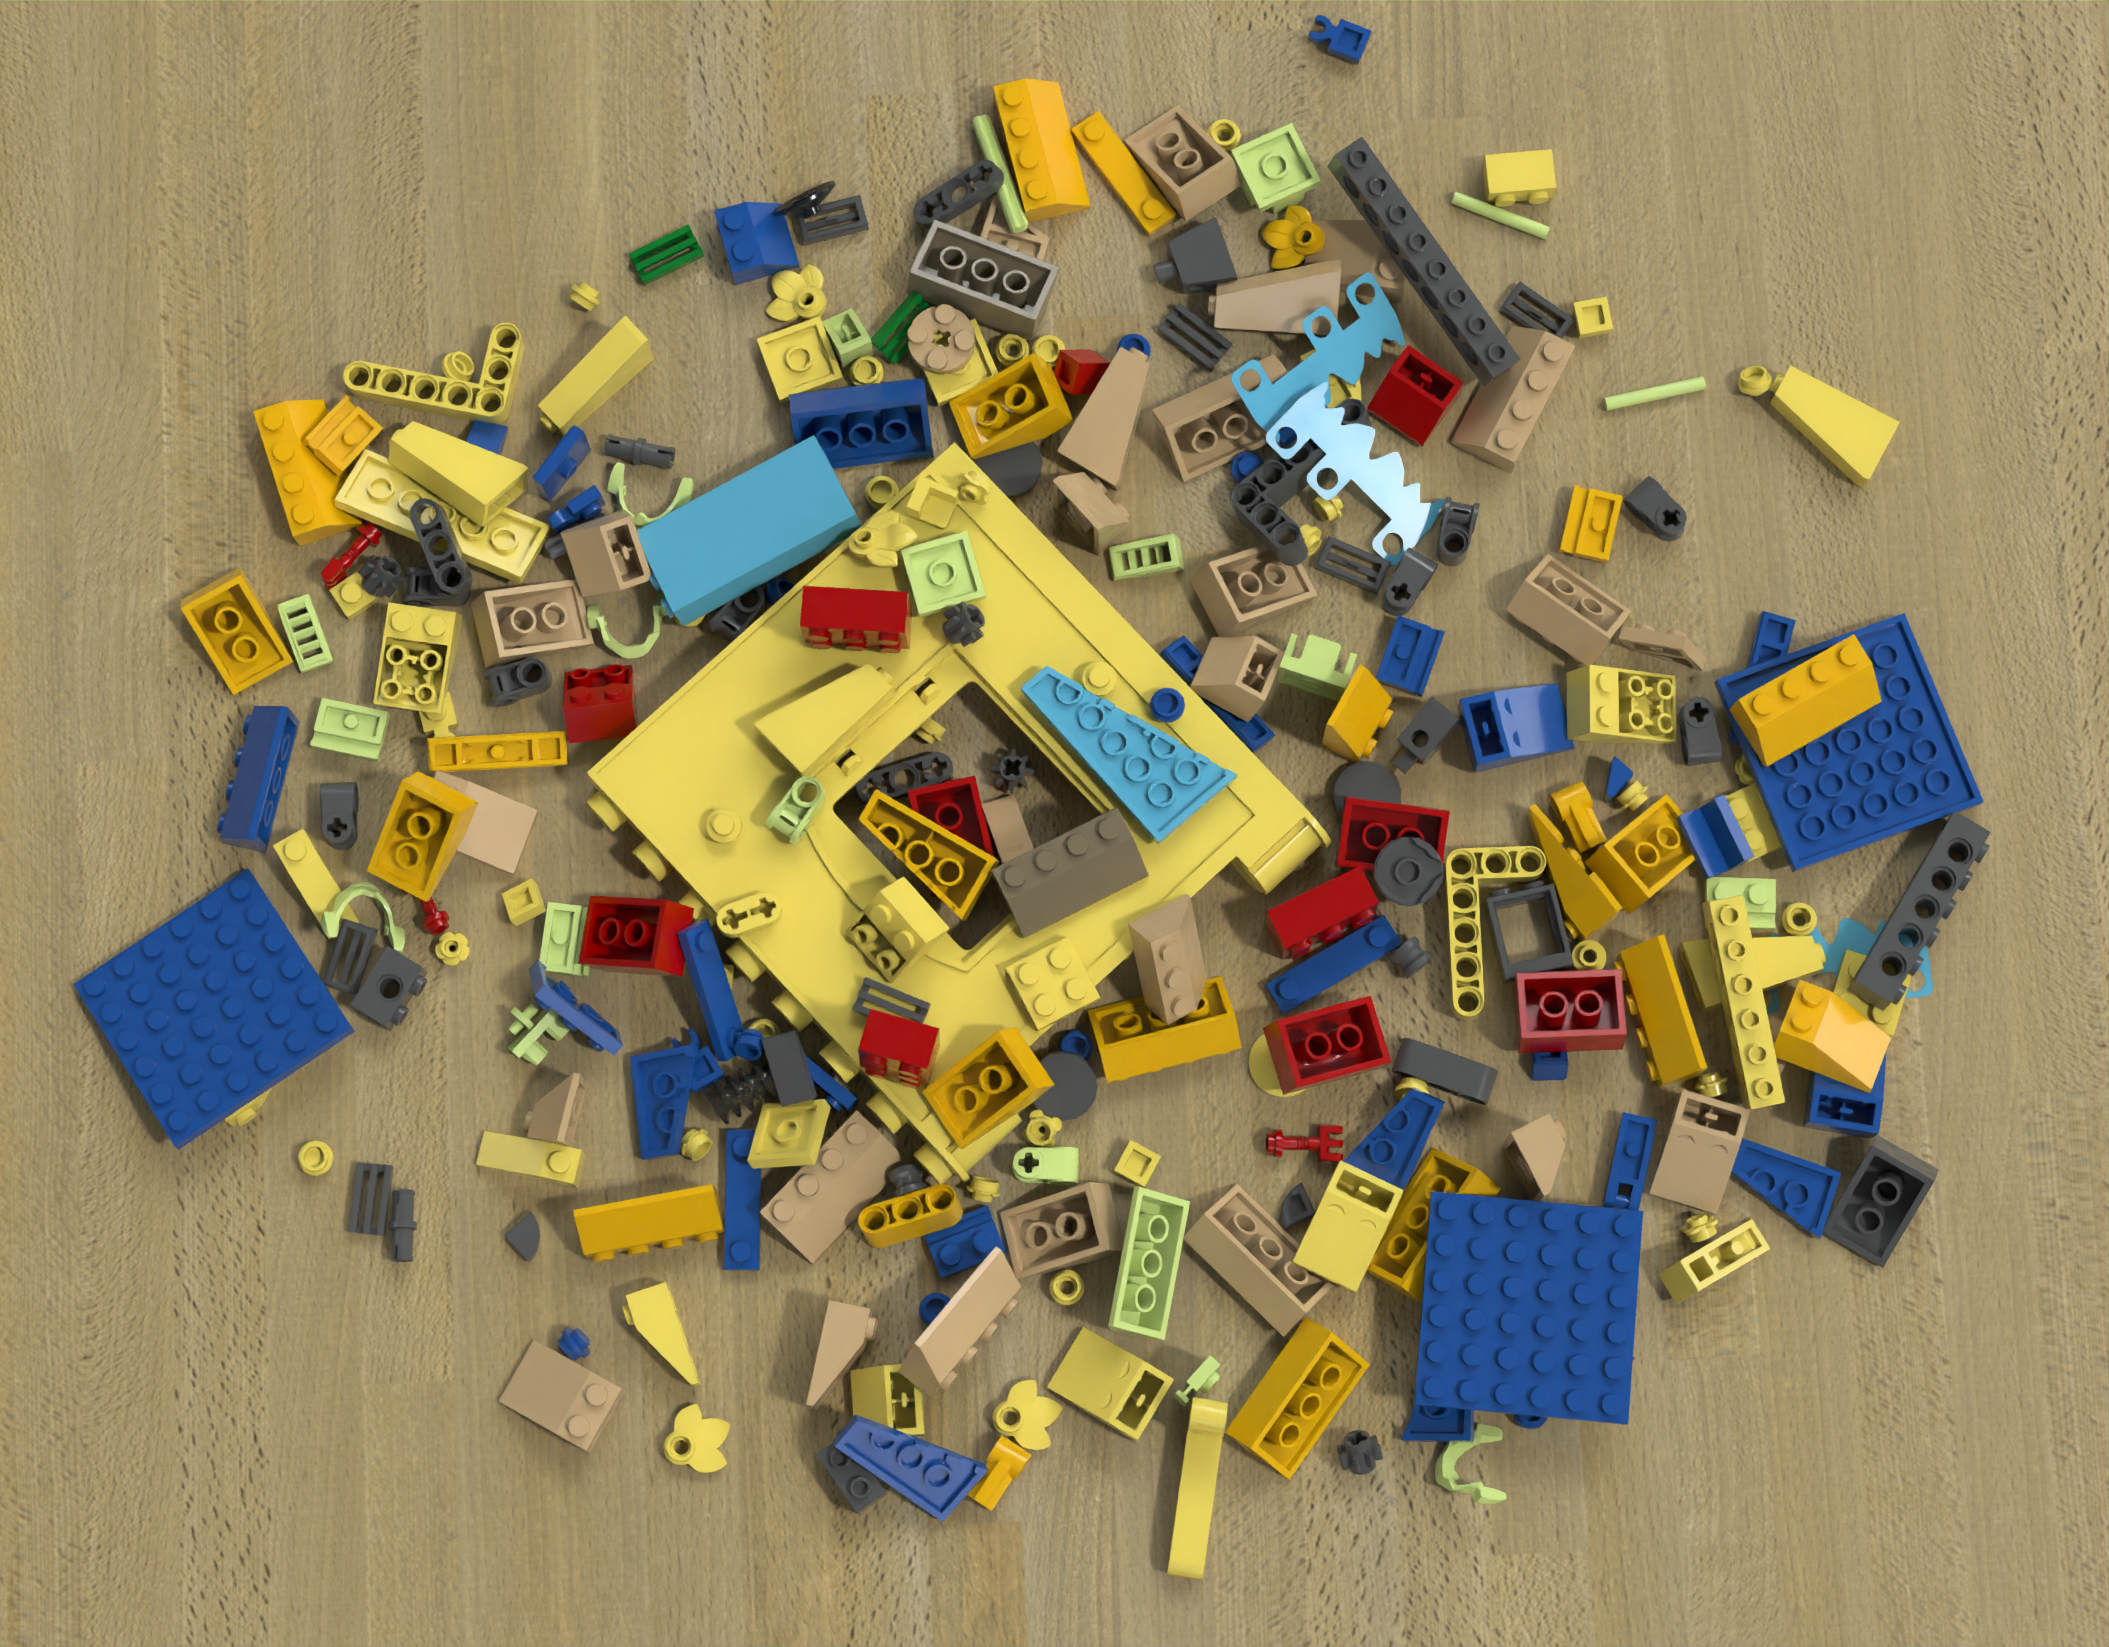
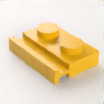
[302,395,383,476]
[1559,485,1623,563]

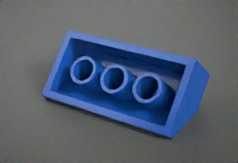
[789,378,934,469]
[217,706,300,853]

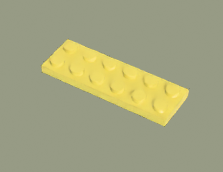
[335,449,551,584]

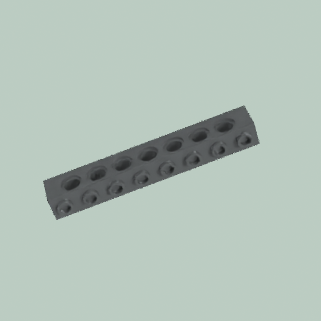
[1327,137,1520,387]

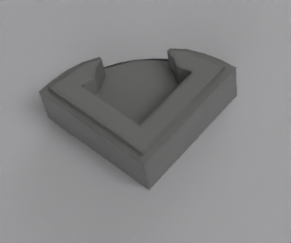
[1281,1183,1315,1230]
[505,1212,540,1262]

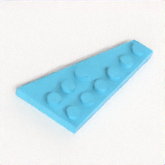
[1021,666,1237,845]

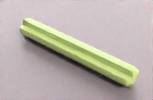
[972,114,1028,234]

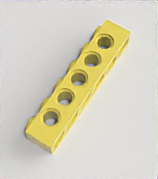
[1702,895,1785,1109]

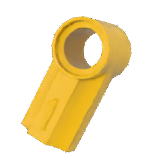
[1549,781,1607,855]
[967,1435,1032,1511]

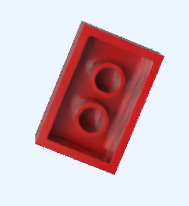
[800,586,912,653]
[908,775,995,898]
[1335,796,1450,871]
[1264,866,1379,960]
[578,896,694,977]
[1513,969,1627,1054]
[1263,996,1391,1095]
[858,1008,940,1089]

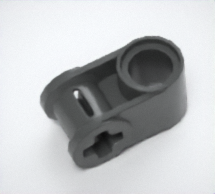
[1623,476,1687,542]
[1437,497,1480,566]
[1382,547,1438,616]
[403,567,471,607]
[708,586,767,643]
[483,657,553,707]
[1678,697,1722,766]
[320,782,359,850]

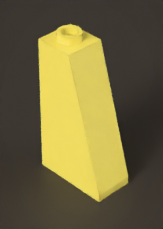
[538,315,654,437]
[1769,365,1900,489]
[388,421,529,527]
[754,663,895,777]
[1678,936,1826,1013]

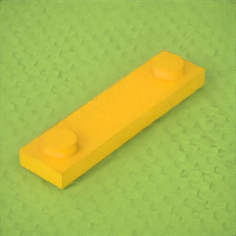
[1071,110,1177,237]
[427,730,568,773]

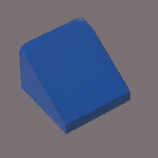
[466,420,508,455]
[1603,756,1633,804]
[1530,1052,1568,1081]

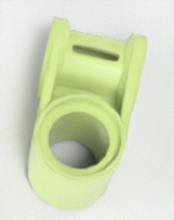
[765,776,826,845]
[1012,1146,1079,1186]

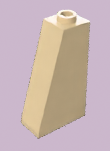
[1208,259,1341,335]
[1057,347,1152,490]

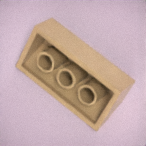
[1451,326,1576,473]
[1152,354,1288,482]
[759,1110,909,1264]
[1183,1184,1335,1337]
[898,1246,1021,1398]

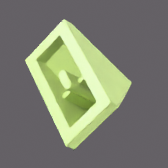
[822,308,874,368]

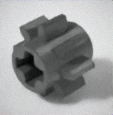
[359,555,404,598]
[942,601,985,647]
[991,748,1034,794]
[1337,1430,1383,1475]

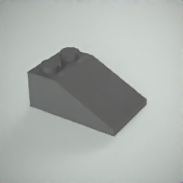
[1823,1135,1939,1268]

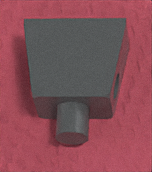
[1153,218,1237,294]
[1390,696,1461,774]

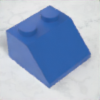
[714,202,800,285]

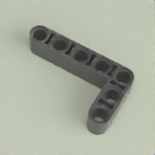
[1230,398,1372,566]

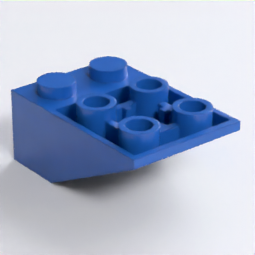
[1457,683,1575,773]
[1803,1053,1886,1139]

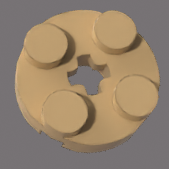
[908,304,975,374]

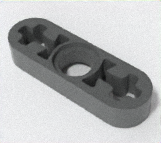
[914,160,1004,229]
[856,752,953,805]

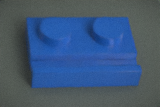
[1376,615,1445,697]
[924,1205,1007,1280]

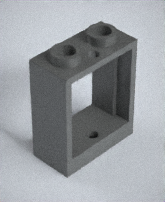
[1483,881,1574,984]

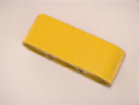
[858,1184,963,1248]

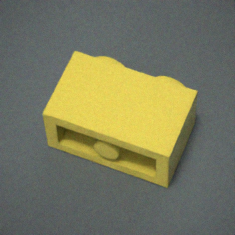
[1482,149,1556,207]

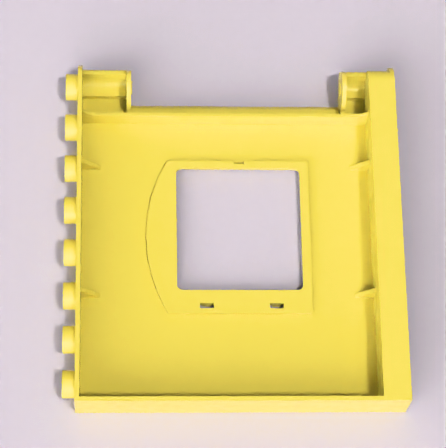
[585,442,1332,1185]

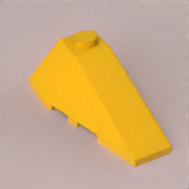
[1526,804,1622,942]

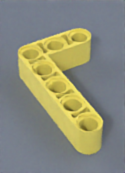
[343,323,525,425]
[1443,846,1546,1022]
[1167,1397,1228,1580]

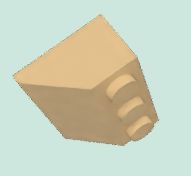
[1506,554,1632,666]
[1128,894,1207,1025]
[1502,1114,1567,1202]

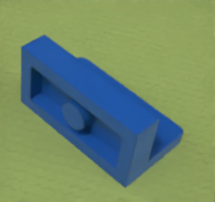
[1676,795,1755,879]

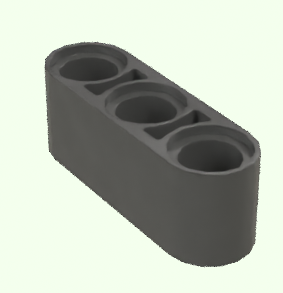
[410,498,473,596]
[1391,1038,1498,1105]

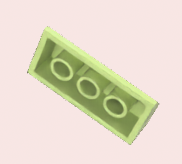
[1108,1186,1190,1340]

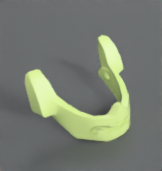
[607,462,693,530]
[587,592,668,658]
[321,882,405,952]
[1435,1423,1507,1504]

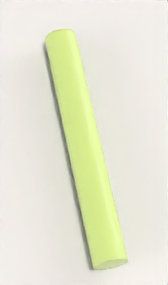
[1451,191,1550,240]
[1604,376,1706,411]

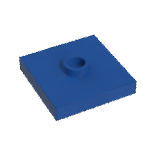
[533,425,591,502]

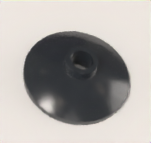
[774,180,836,219]

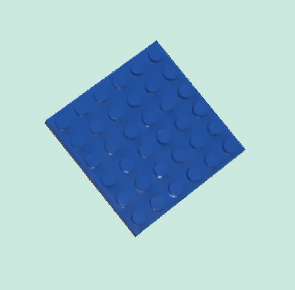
[1714,613,1984,873]
[74,868,355,1150]
[1413,1191,1643,1425]

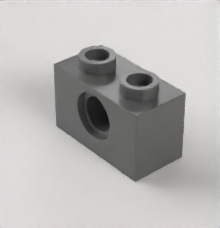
[350,946,428,1031]
[816,1443,888,1515]

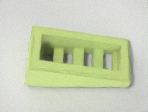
[1108,533,1185,581]
[277,594,334,673]

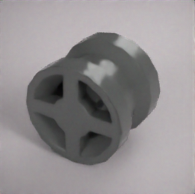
[1389,936,1433,979]
[889,1164,928,1197]

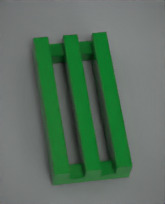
[629,224,704,286]
[871,291,931,365]

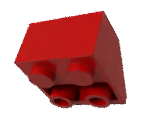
[1367,345,1464,447]
[563,664,638,743]

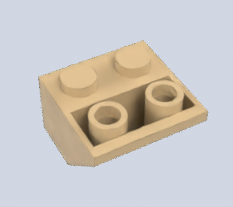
[560,509,652,597]
[1189,636,1285,722]

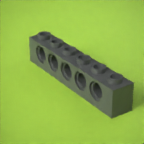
[1847,811,1990,1011]

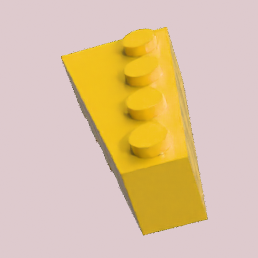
[858,789,1000,921]

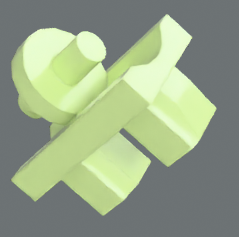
[508,1003,570,1065]

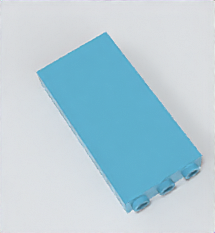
[637,435,862,626]

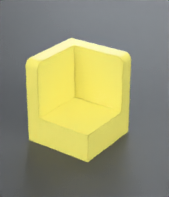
[906,476,959,530]

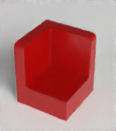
[1054,349,1111,395]

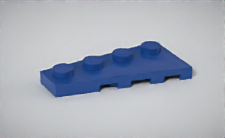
[833,1414,988,1522]

